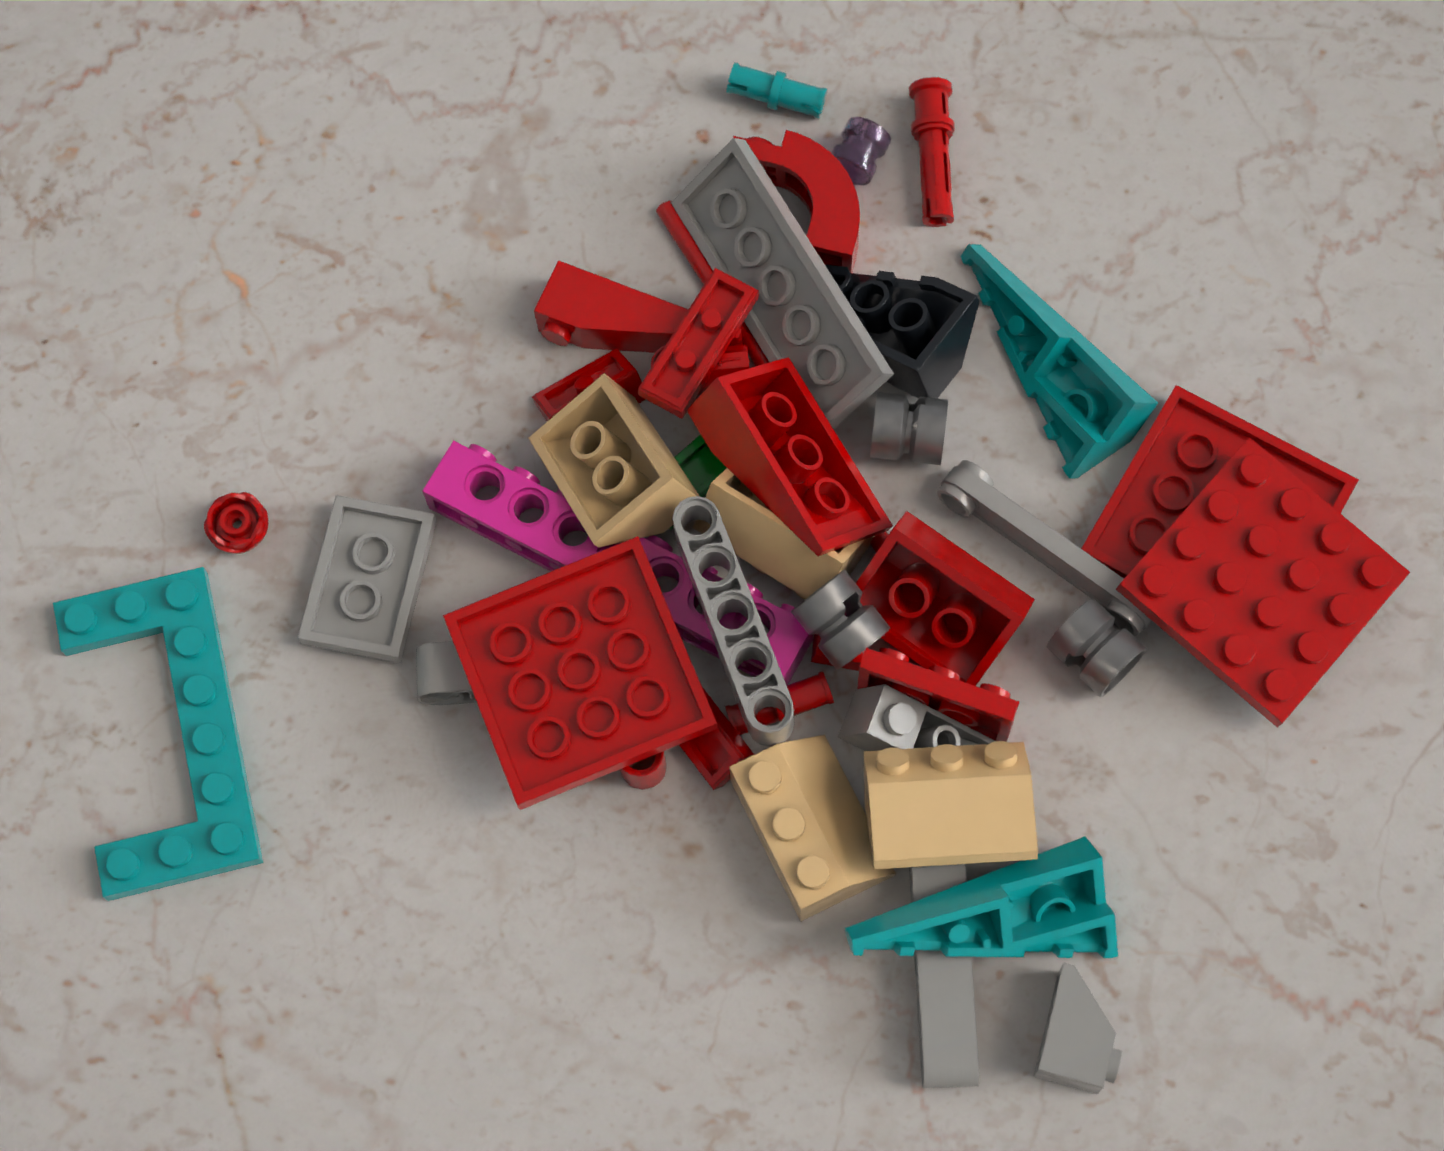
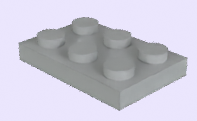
[298,495,437,663]

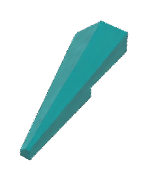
[960,244,1158,479]
[845,836,1118,958]

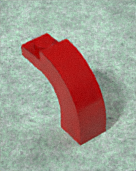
[733,130,860,273]

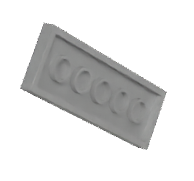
[671,138,894,429]

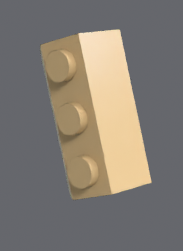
[528,373,699,548]
[693,468,874,599]
[729,735,896,922]
[863,741,1038,869]

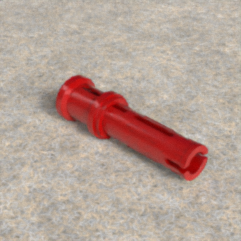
[909,77,955,227]

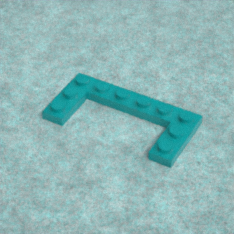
[53,567,263,901]

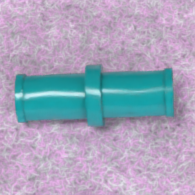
[726,63,827,119]

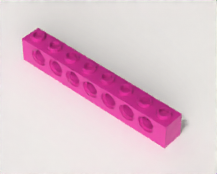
[422,440,813,685]

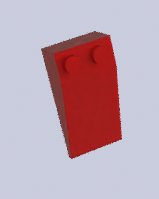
[686,357,893,556]

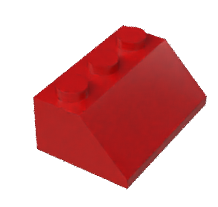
[856,511,1035,686]

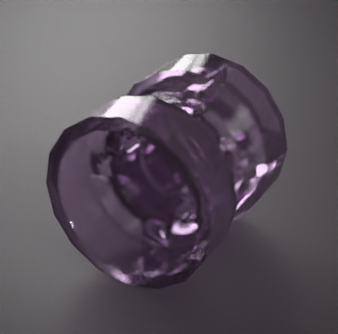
[831,117,891,186]

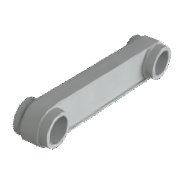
[937,460,1152,636]

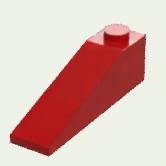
[534,260,743,353]

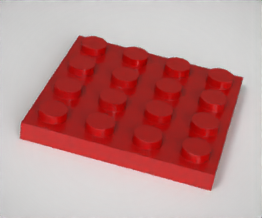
[1081,385,1359,578]
[1116,437,1410,727]
[443,536,719,810]

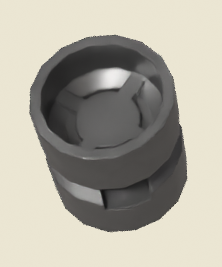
[870,392,948,465]
[791,570,890,670]
[1047,598,1147,697]

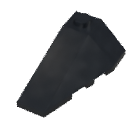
[825,264,980,398]

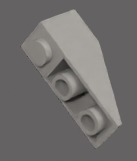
[838,684,995,751]

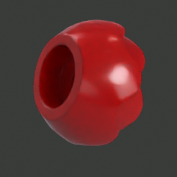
[204,492,269,554]

